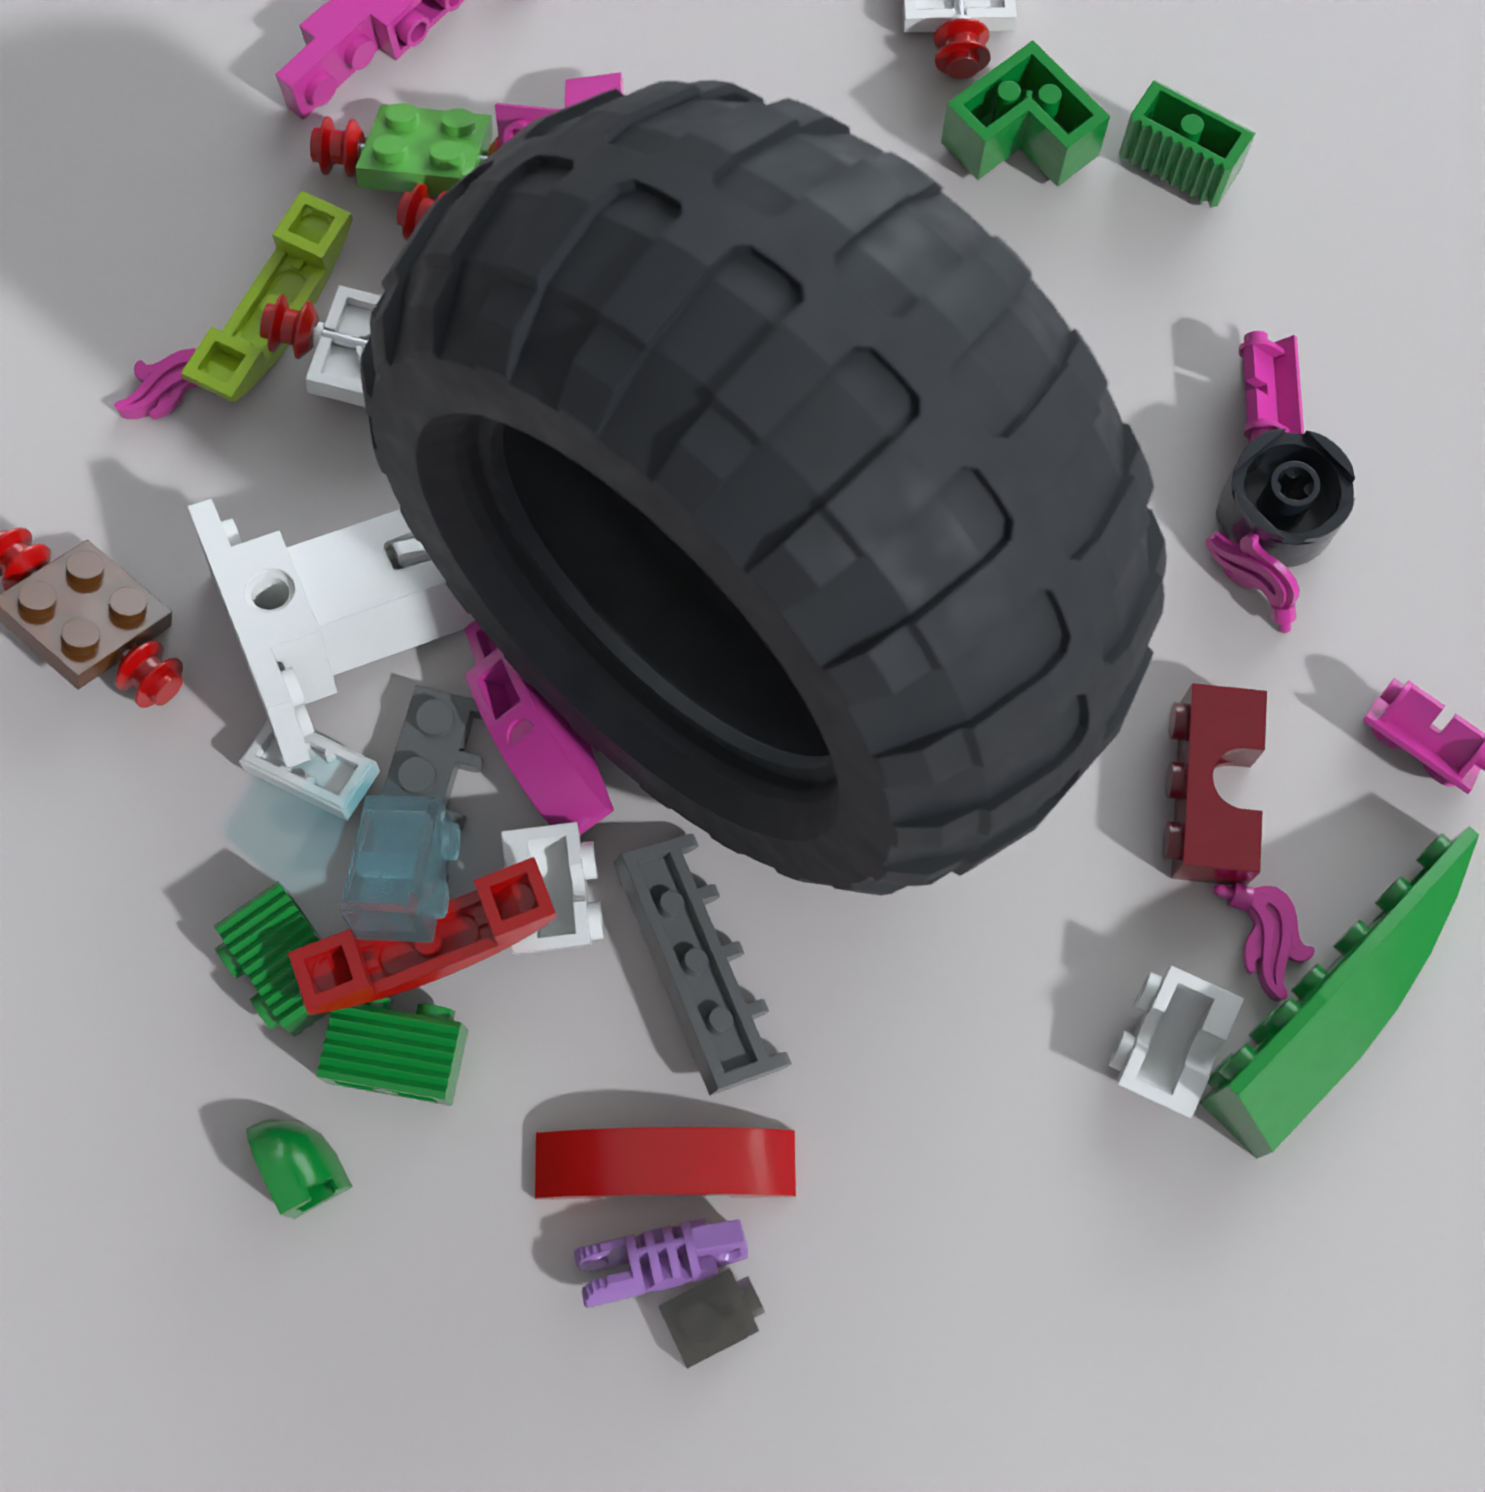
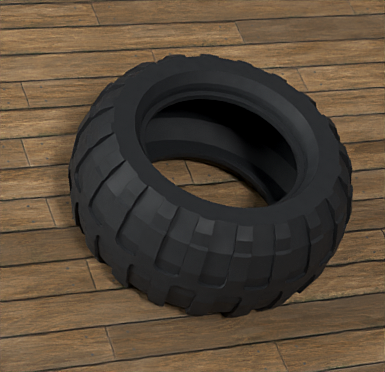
[360,80,1167,895]

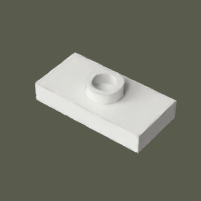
[239,720,380,821]

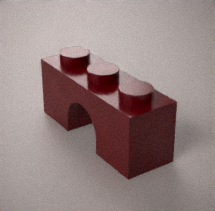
[1162,683,1267,885]

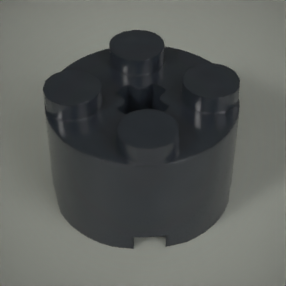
[1216,429,1355,568]

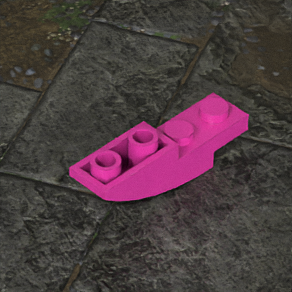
[275,0,464,120]
[464,620,614,835]

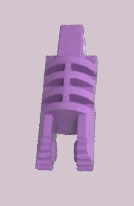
[574,1219,748,1308]

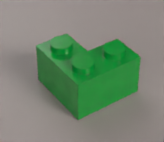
[941,40,1110,187]

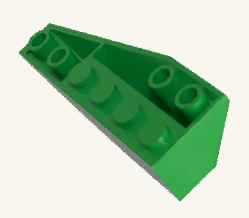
[1200,826,1479,1159]

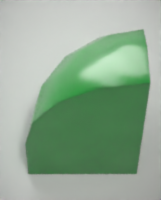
[246,1119,353,1219]

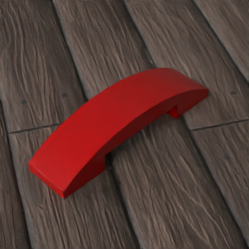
[288,857,557,1015]
[535,1127,796,1200]

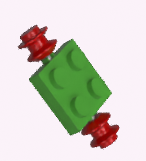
[310,103,499,196]

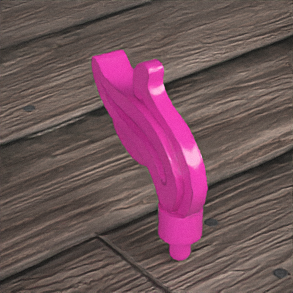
[114,348,217,420]
[1205,530,1300,633]
[1213,882,1315,1001]

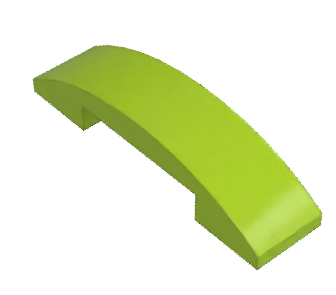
[181,190,353,403]

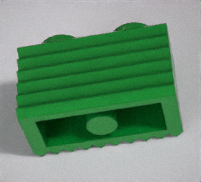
[1119,80,1256,208]
[214,881,329,1036]
[317,997,468,1106]

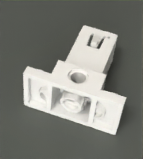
[187,498,475,768]

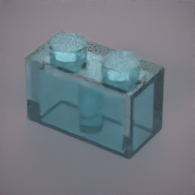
[339,795,461,943]

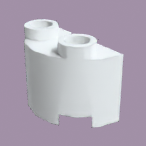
[501,822,604,955]
[1108,965,1244,1119]

